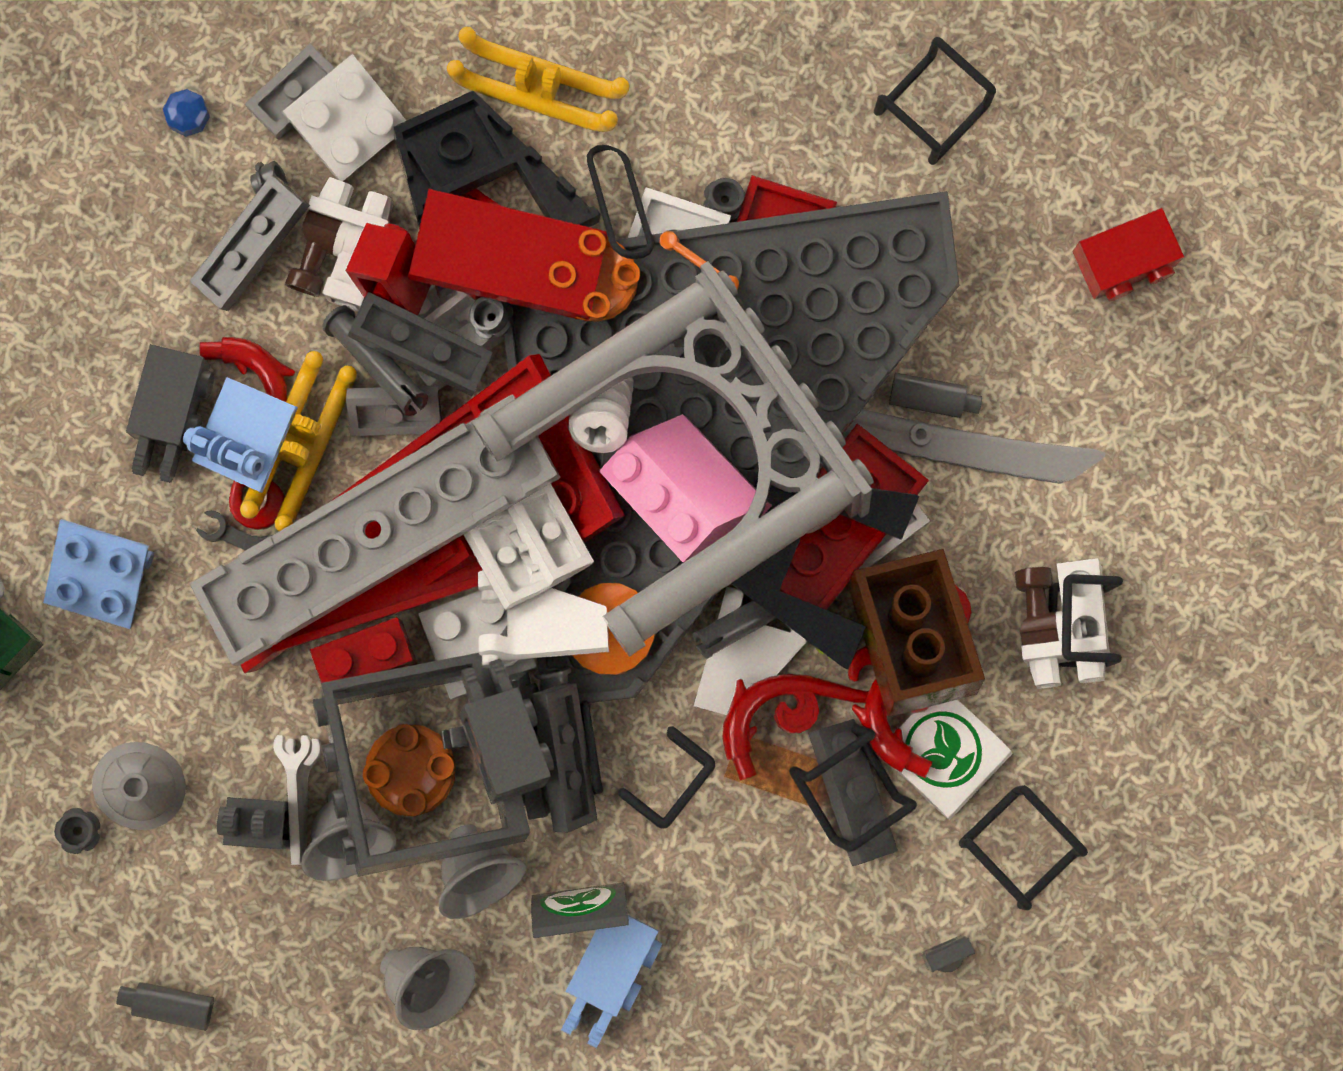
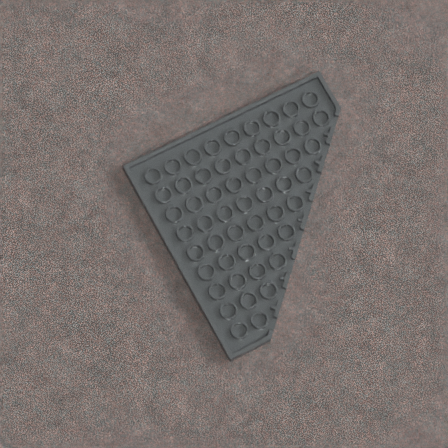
[504,191,960,703]

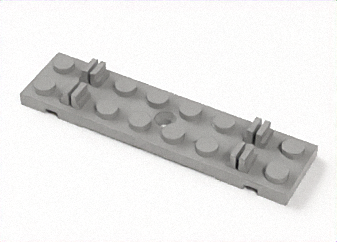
[189,394,561,666]

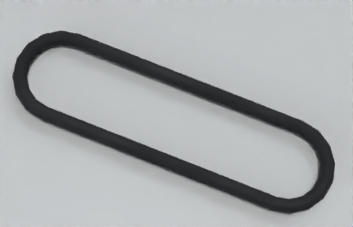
[587,145,654,259]

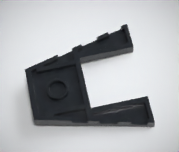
[394,91,600,299]
[731,469,920,670]

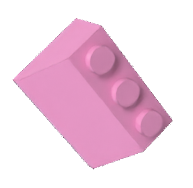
[599,414,772,563]

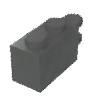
[126,344,214,483]
[459,659,554,805]
[217,797,290,849]

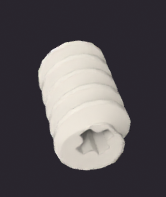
[569,377,634,453]

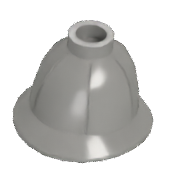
[92,742,186,830]
[301,792,396,881]
[439,825,526,919]
[380,947,475,1030]

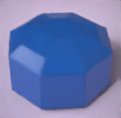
[163,89,210,137]

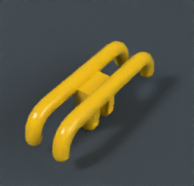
[447,27,630,132]
[240,351,357,531]

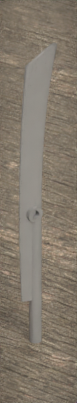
[843,409,1106,484]

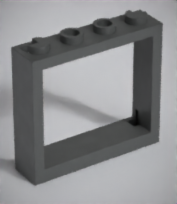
[313,653,530,877]

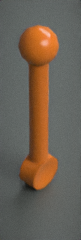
[659,231,739,290]

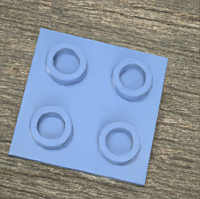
[183,377,298,493]
[43,519,154,629]

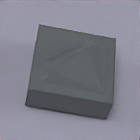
[921,935,975,972]

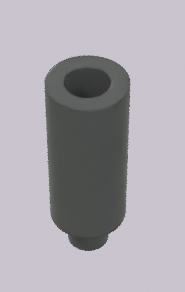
[889,372,982,418]
[116,982,214,1031]

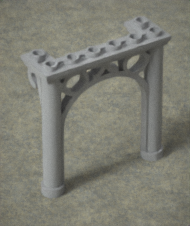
[471,261,874,657]

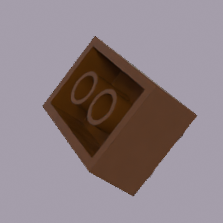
[849,549,985,717]

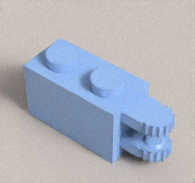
[561,915,663,1048]

